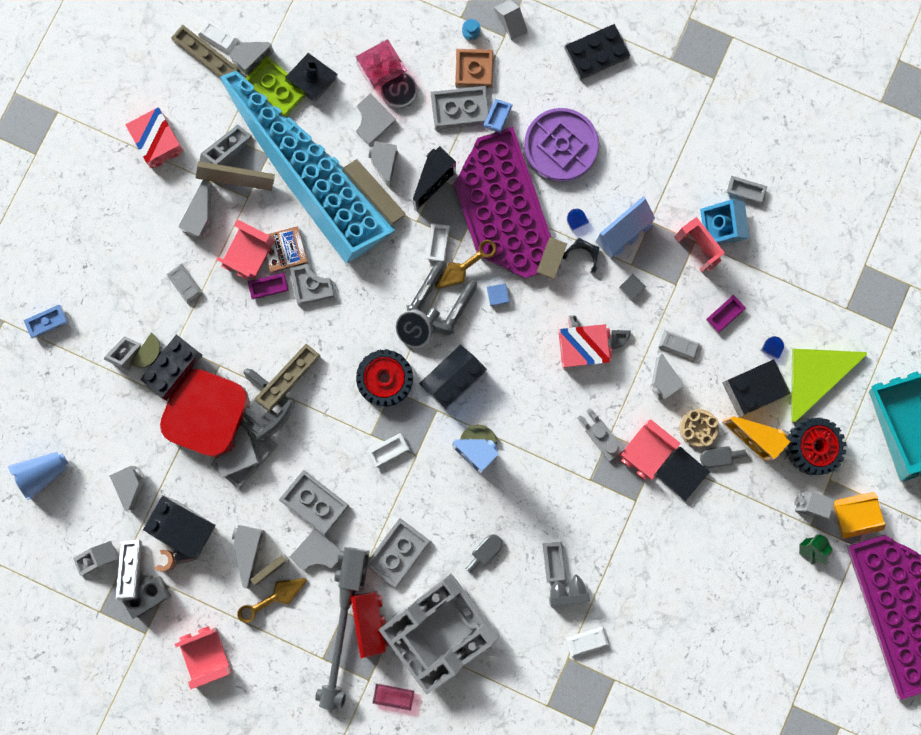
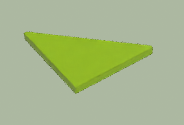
[791,348,867,422]

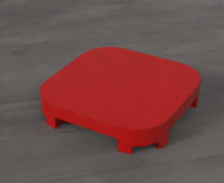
[160,368,251,458]

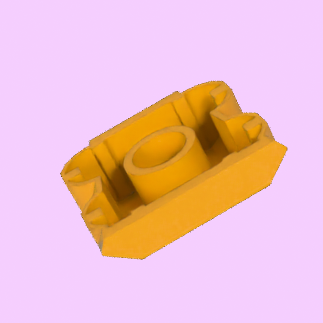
[833,492,886,539]

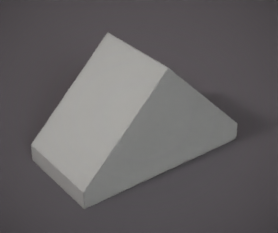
[494,0,527,40]
[104,336,141,371]

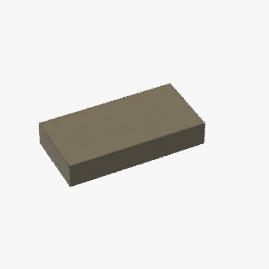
[536,237,568,280]
[250,554,289,585]

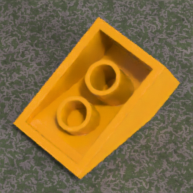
[722,416,790,461]

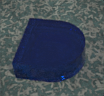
[566,208,589,231]
[760,336,784,359]

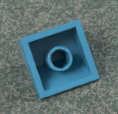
[700,199,750,244]

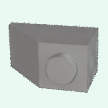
[229,42,274,76]
[368,141,398,186]
[651,354,685,400]
[110,466,144,511]
[73,541,118,576]

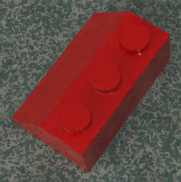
[351,591,389,659]

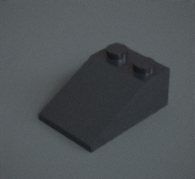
[413,146,456,211]
[722,359,791,417]
[143,495,216,560]

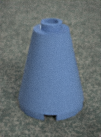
[8,452,68,500]

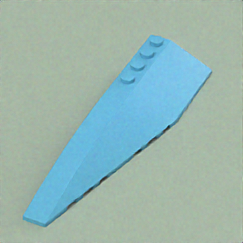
[220,71,395,264]

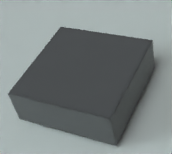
[619,274,646,301]

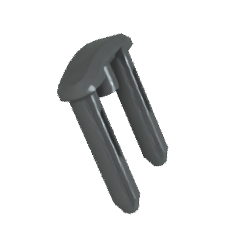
[406,262,477,335]
[241,368,295,441]

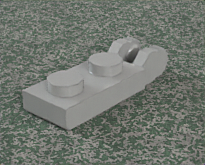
[577,408,625,461]

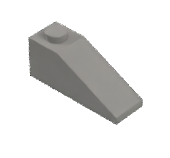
[199,124,252,166]
[178,180,212,241]
[232,525,264,589]

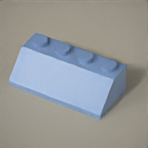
[452,439,499,474]

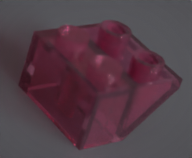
[355,39,407,89]

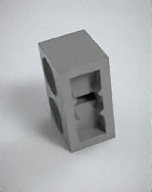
[794,492,835,519]

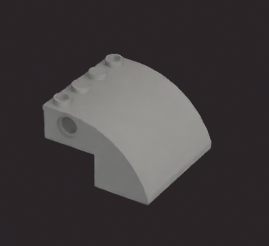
[379,573,499,695]

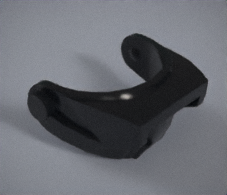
[562,238,599,274]

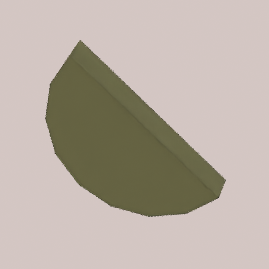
[130,332,161,368]
[460,424,498,444]

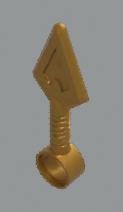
[435,240,497,289]
[237,578,307,623]

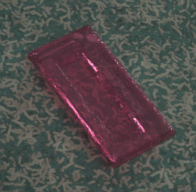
[372,683,415,711]

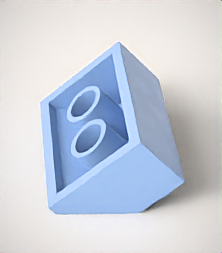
[595,196,655,258]

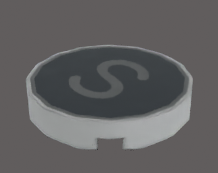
[381,71,417,109]
[395,310,433,348]

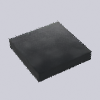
[655,447,710,501]

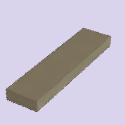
[171,24,240,78]
[342,159,405,226]
[195,161,275,191]
[254,344,321,413]

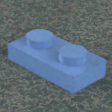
[23,305,69,339]

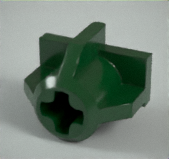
[799,534,833,565]

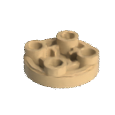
[679,409,719,448]

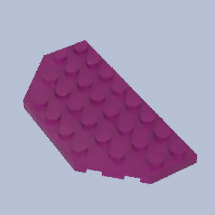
[454,127,561,279]
[846,535,921,700]

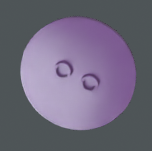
[524,108,599,182]

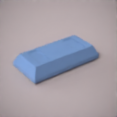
[483,99,513,133]

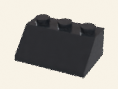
[419,344,487,411]

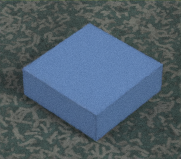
[487,284,509,306]

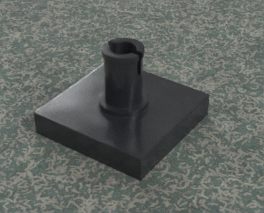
[285,53,338,103]

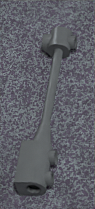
[315,547,370,710]

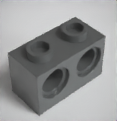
[122,576,171,619]

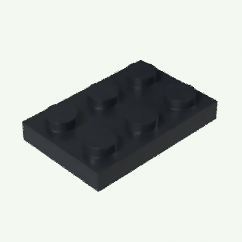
[564,23,631,80]
[140,334,203,401]

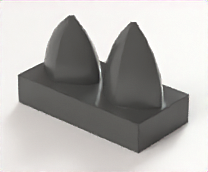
[548,574,590,606]

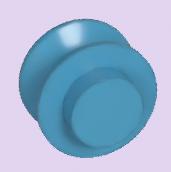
[462,19,481,40]

